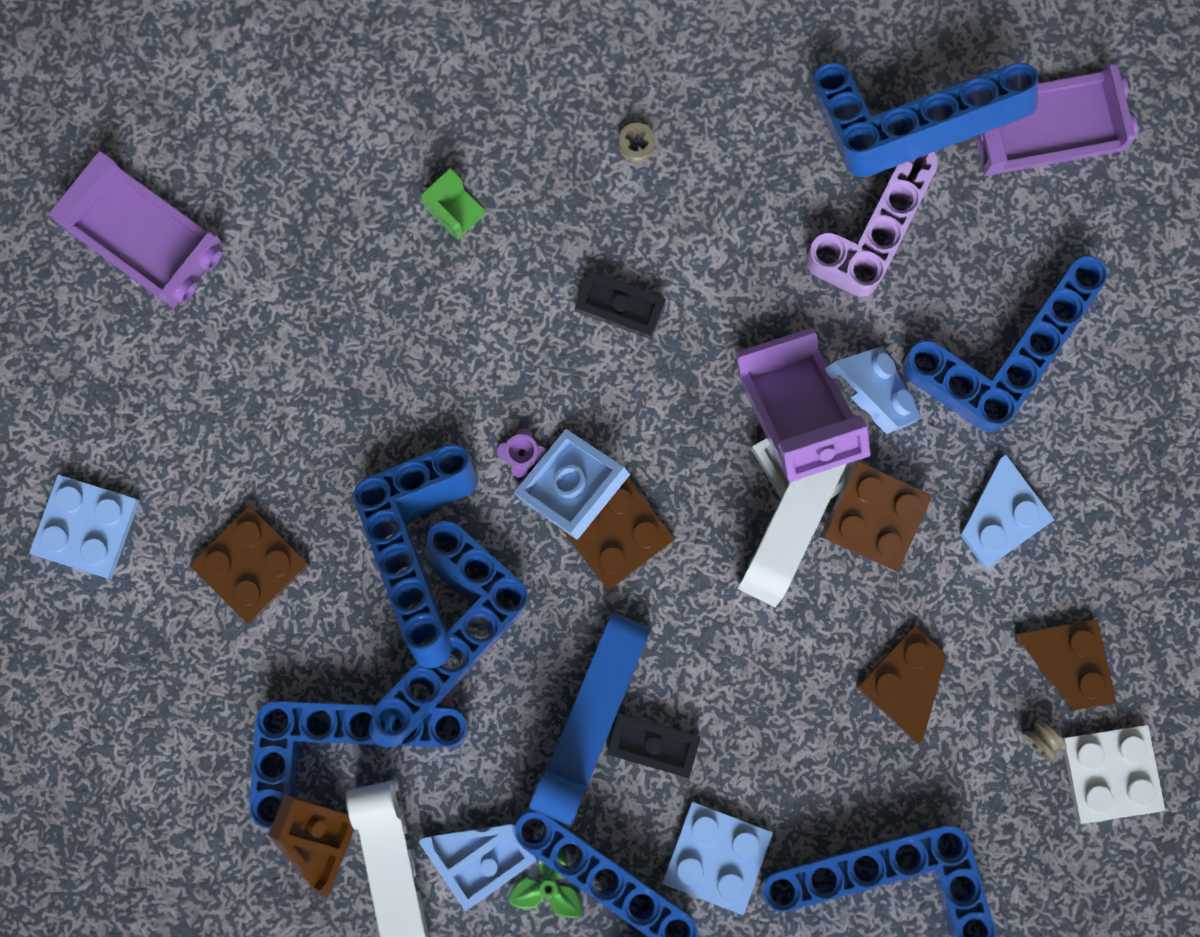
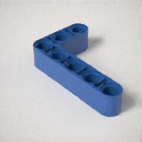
[813,62,1038,177]
[903,256,1107,432]
[353,444,478,668]
[369,521,528,748]
[529,612,652,826]
[249,701,470,829]
[512,808,697,937]
[760,825,996,937]

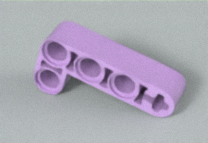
[806,152,938,296]

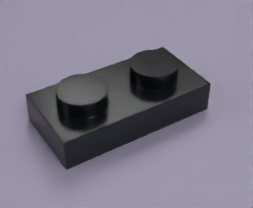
[575,270,666,340]
[607,713,701,778]

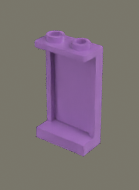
[975,63,1138,176]
[48,151,224,309]
[736,328,870,483]

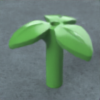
[508,847,583,918]

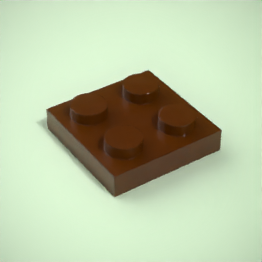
[820,461,933,572]
[560,478,675,591]
[189,506,310,625]

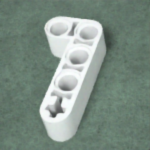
[737,464,846,607]
[346,780,429,937]

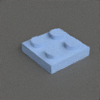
[514,429,630,540]
[29,475,139,580]
[662,802,773,915]

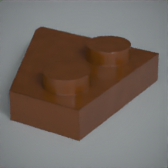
[1015,619,1116,711]
[857,626,947,744]
[268,794,354,897]

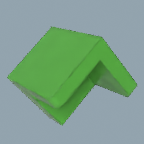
[421,168,485,240]

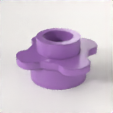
[497,428,546,478]

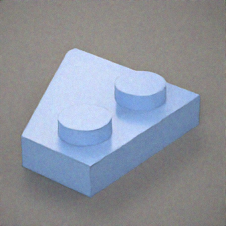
[825,346,922,434]
[960,455,1054,569]
[419,824,537,912]

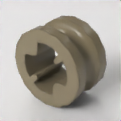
[619,122,655,162]
[1023,719,1066,762]

